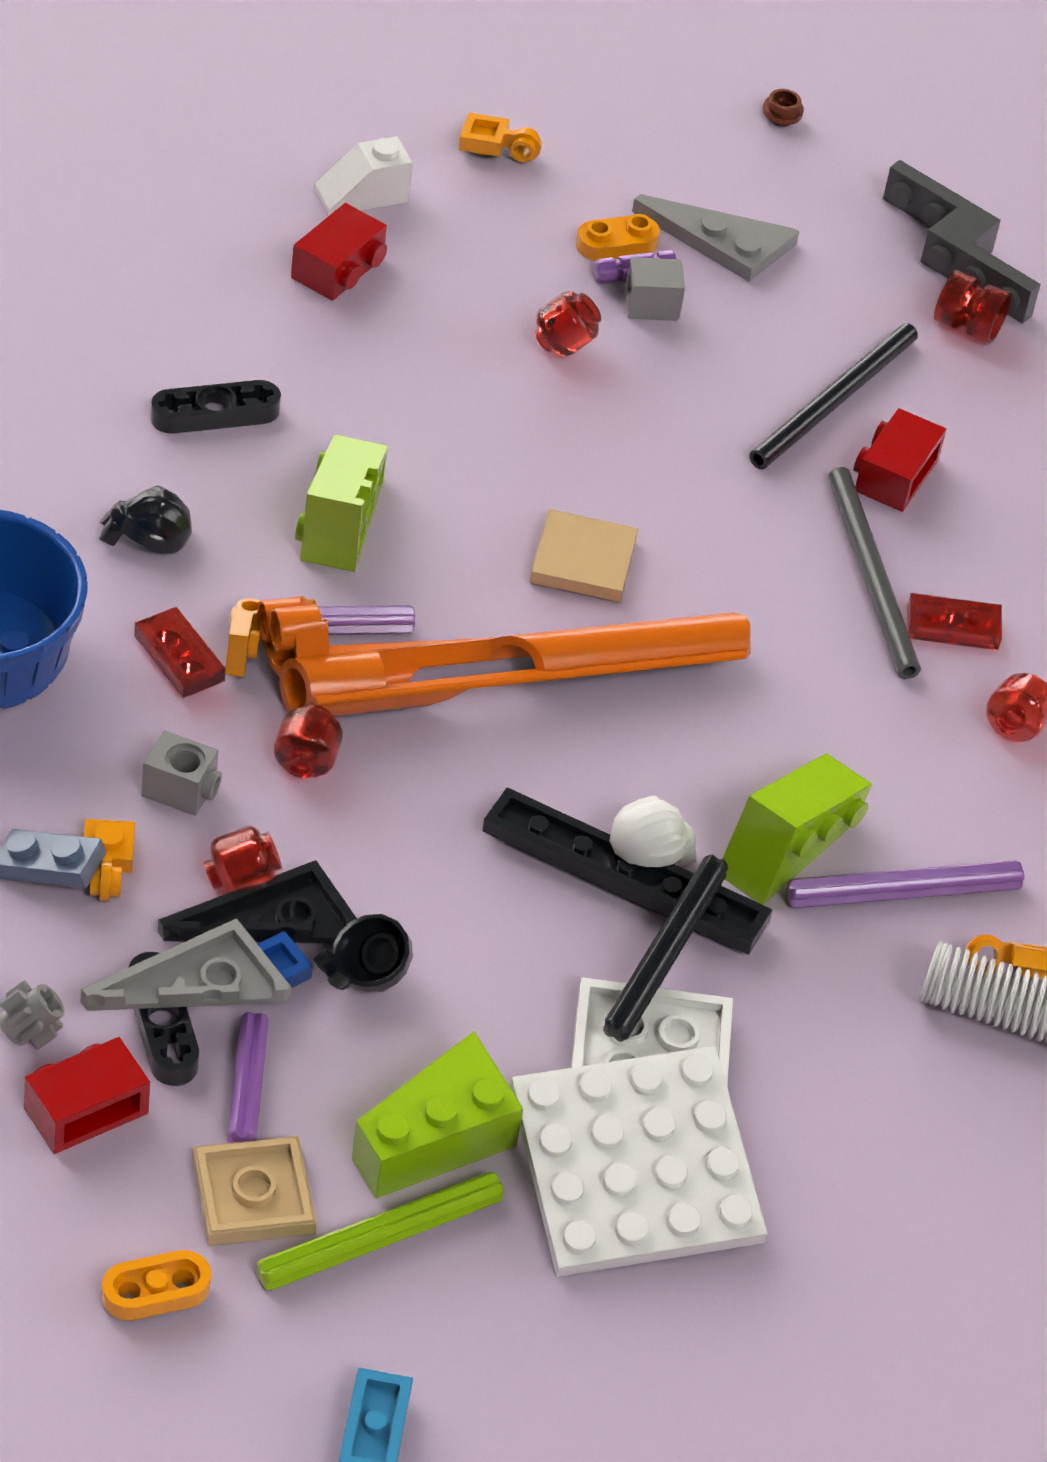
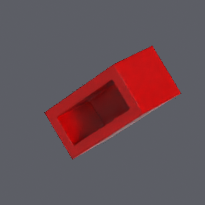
[291,202,387,301]
[853,408,947,512]
[24,1037,150,1154]

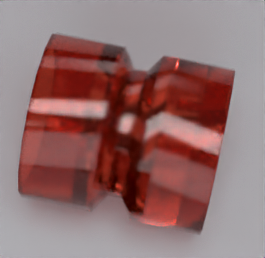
[934,269,1012,344]

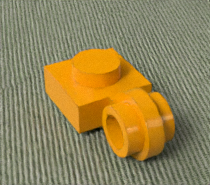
[459,112,542,162]
[225,598,261,677]
[83,819,135,902]
[966,934,1047,979]

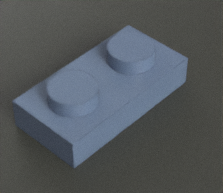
[0,829,106,889]

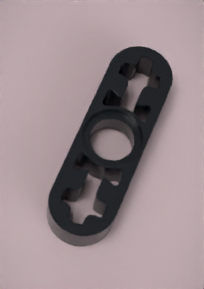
[151,380,281,434]
[129,952,199,1086]

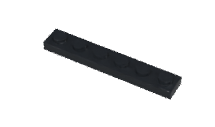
[482,787,773,955]

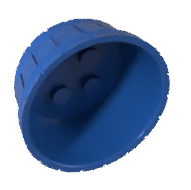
[0,510,88,709]

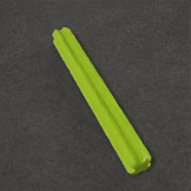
[256,1172,504,1291]

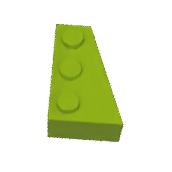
[295,434,388,572]
[722,753,872,905]
[352,1031,523,1199]

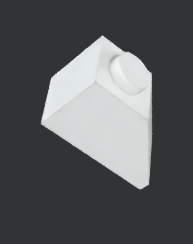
[314,136,413,216]

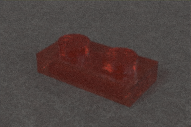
[907,593,1002,650]
[134,606,226,698]

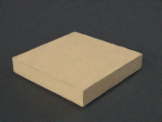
[530,509,638,603]
[192,1136,317,1246]

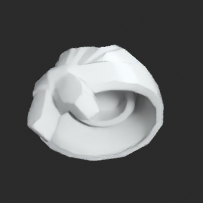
[609,796,696,867]

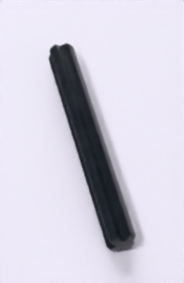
[603,855,728,1042]

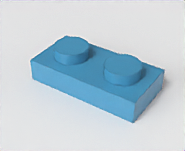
[338,1367,413,1462]

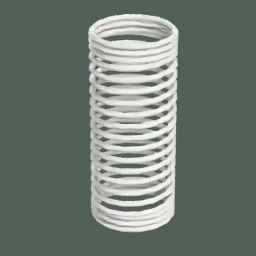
[919,940,1047,1043]

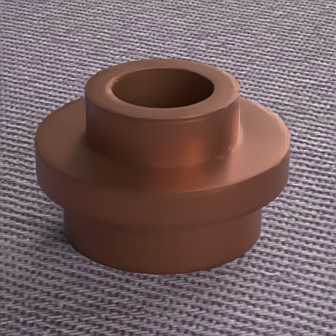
[763,89,804,126]

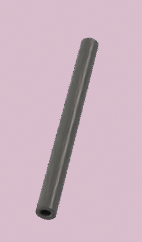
[828,467,921,679]

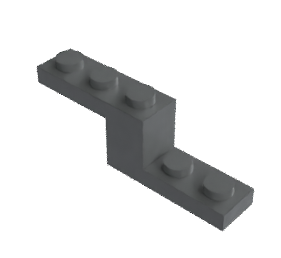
[883,160,1041,324]

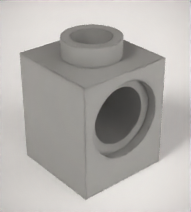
[141,730,222,816]

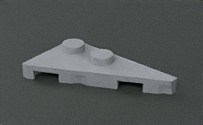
[632,194,800,282]
[80,918,291,1011]

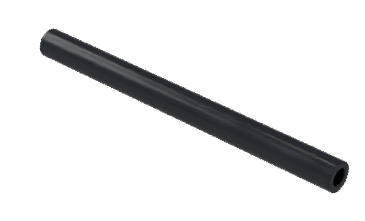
[749,323,918,470]

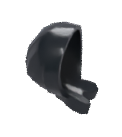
[99,485,192,553]
[314,914,413,992]

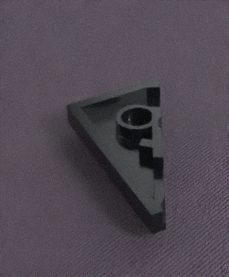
[158,860,357,943]

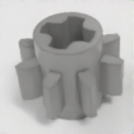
[0,980,64,1049]

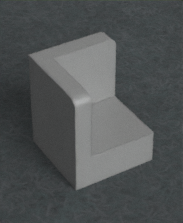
[625,257,685,321]

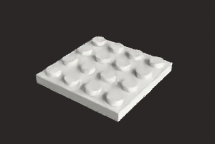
[510,1046,768,1277]

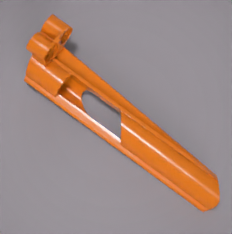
[257,596,751,720]

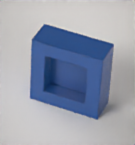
[258,931,313,988]

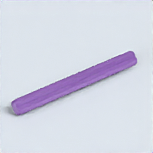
[786,860,1025,908]

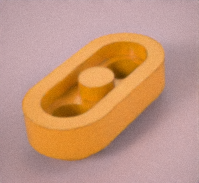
[576,214,660,261]
[101,1250,211,1321]

